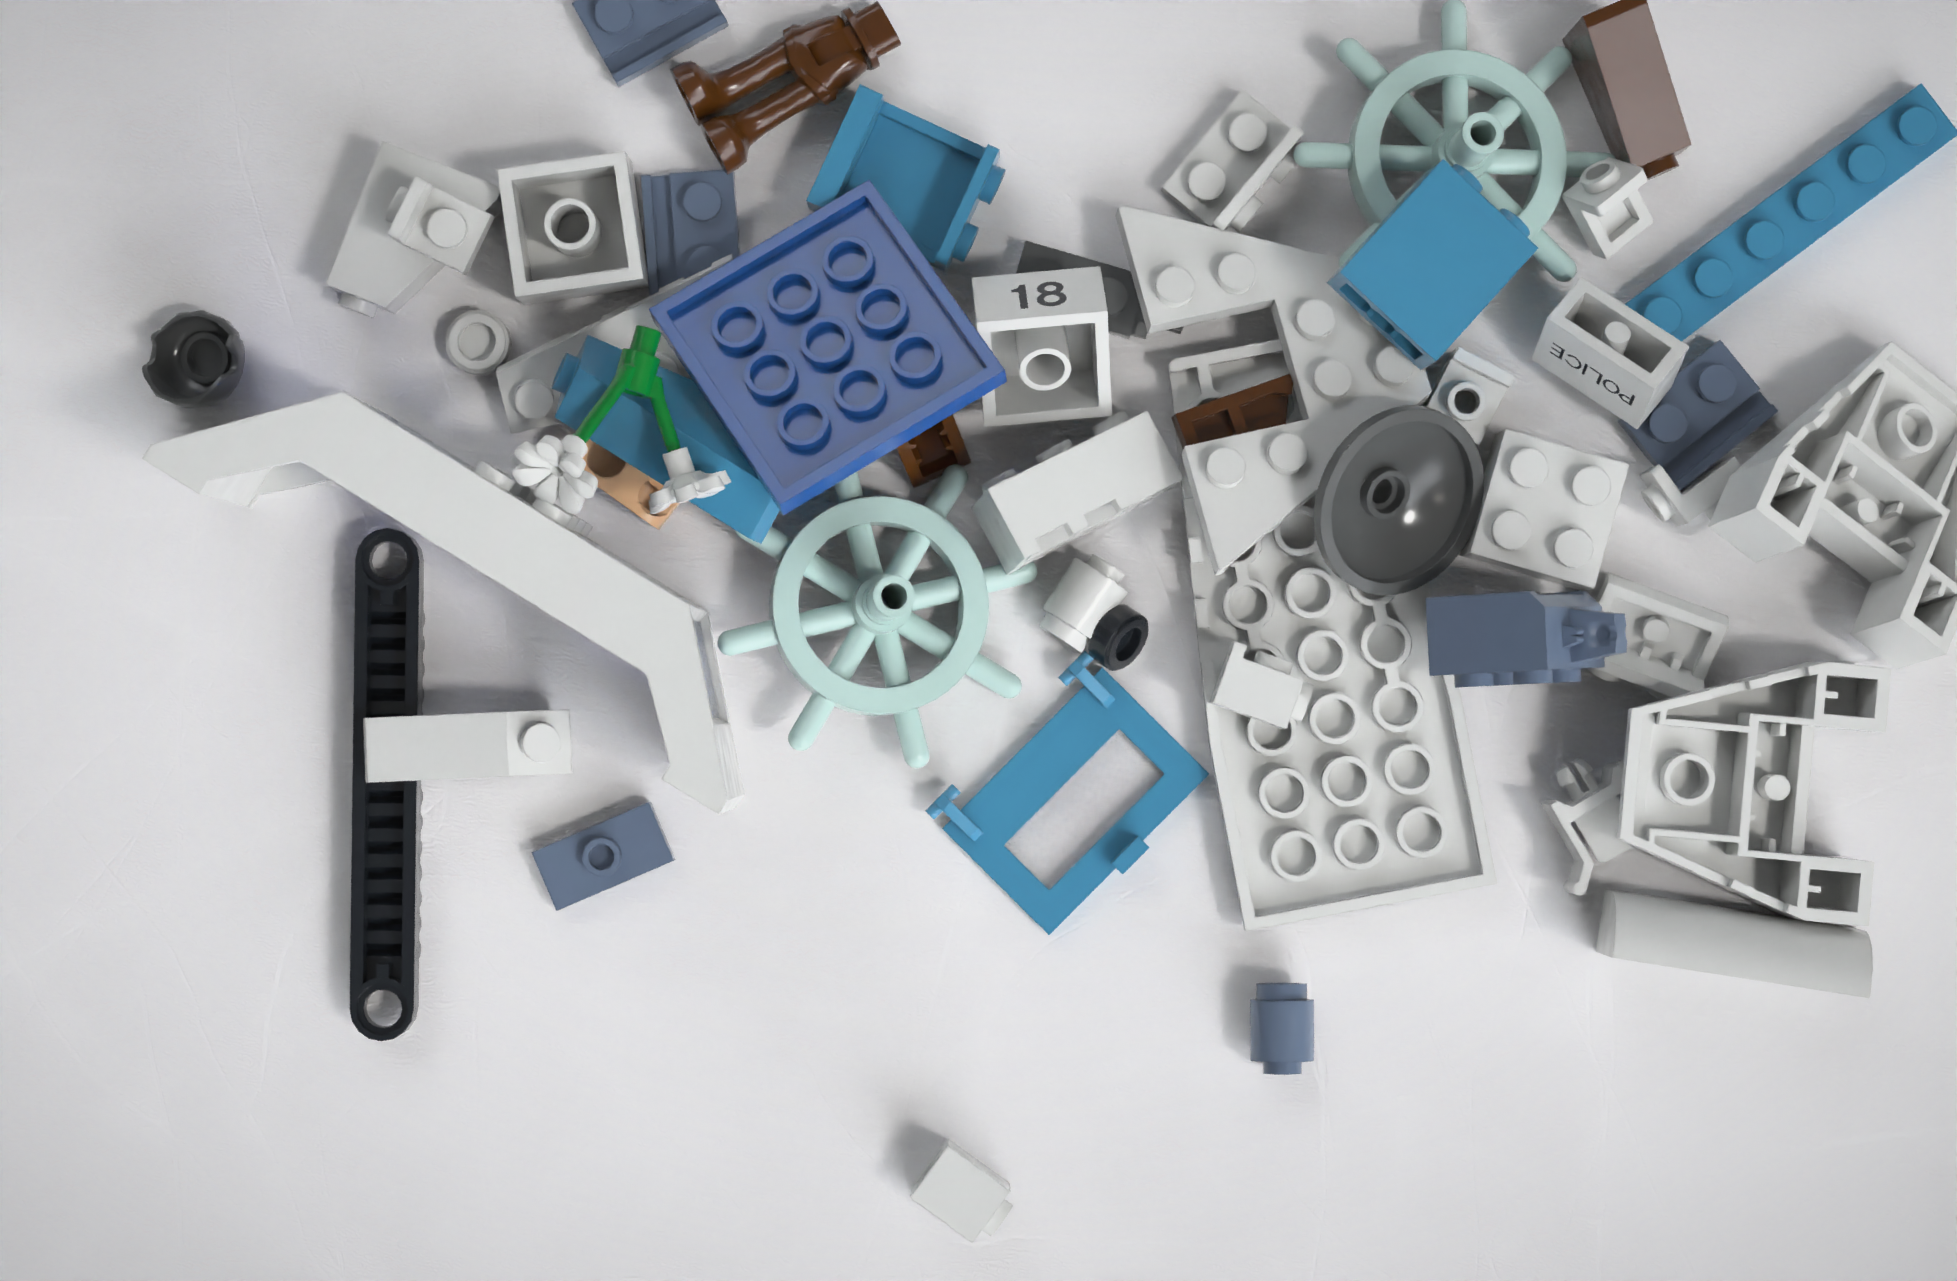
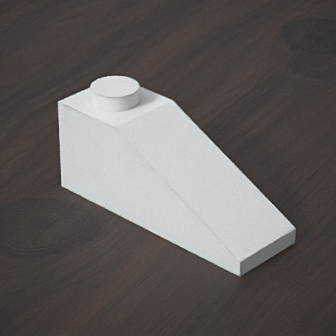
[363,709,573,783]

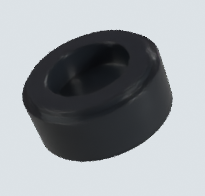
[1088,604,1149,671]

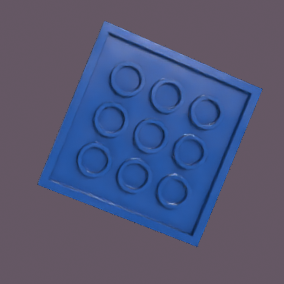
[649,179,1007,516]

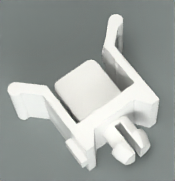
[1541,757,1633,895]

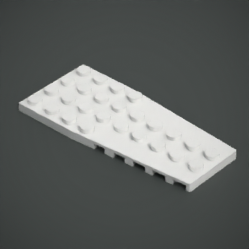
[1168,339,1498,931]

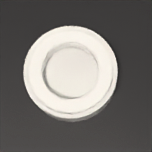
[445,310,512,375]

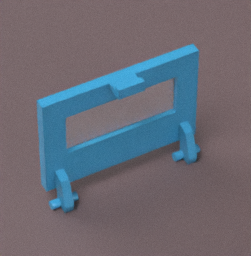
[925,651,1209,935]

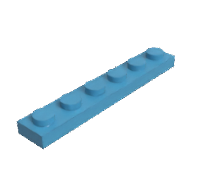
[1625,83,1957,342]

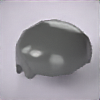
[142,310,245,408]

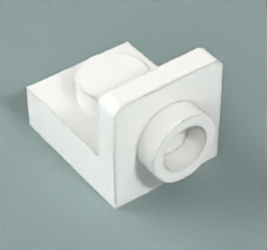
[386,176,494,275]

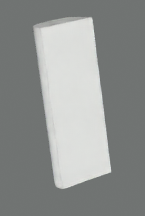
[1595,889,1873,998]

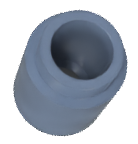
[1250,983,1314,1075]

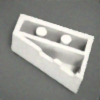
[971,410,1184,575]

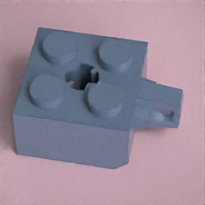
[1425,591,1627,688]

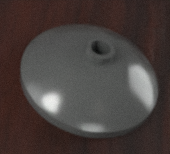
[1314,405,1484,595]

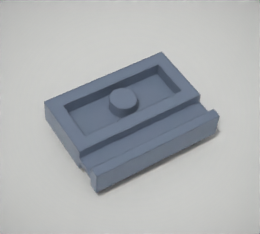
[572,0,729,87]
[641,170,740,296]
[1617,340,1778,491]

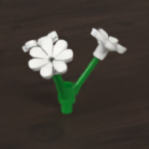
[510,325,732,514]

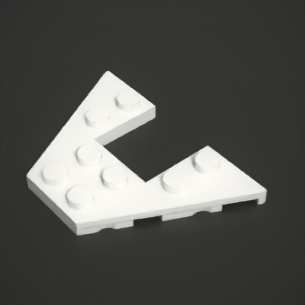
[1115,206,1432,575]

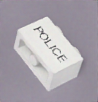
[1531,277,1689,429]

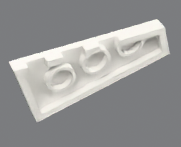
[496,254,733,434]

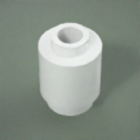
[1039,554,1128,653]

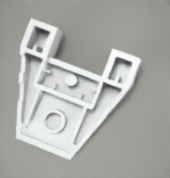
[1708,341,1957,670]
[1617,662,1892,926]

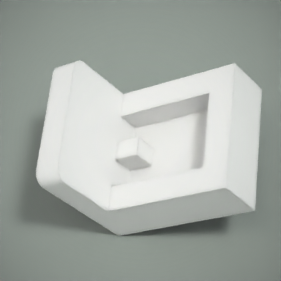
[1561,157,1654,260]
[1639,457,1741,527]

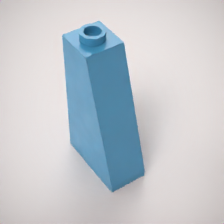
[551,335,780,544]

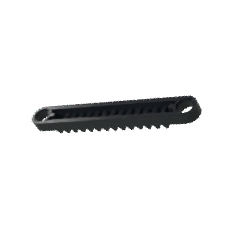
[350,528,425,1041]

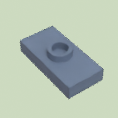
[531,802,676,911]

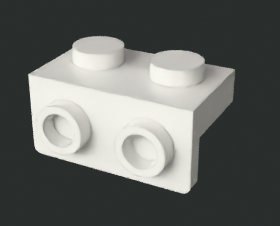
[1587,572,1729,700]

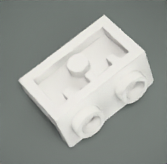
[1161,90,1304,233]

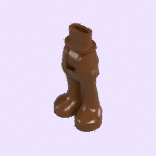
[670,1,901,175]

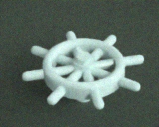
[1293,0,1616,282]
[717,464,1037,768]

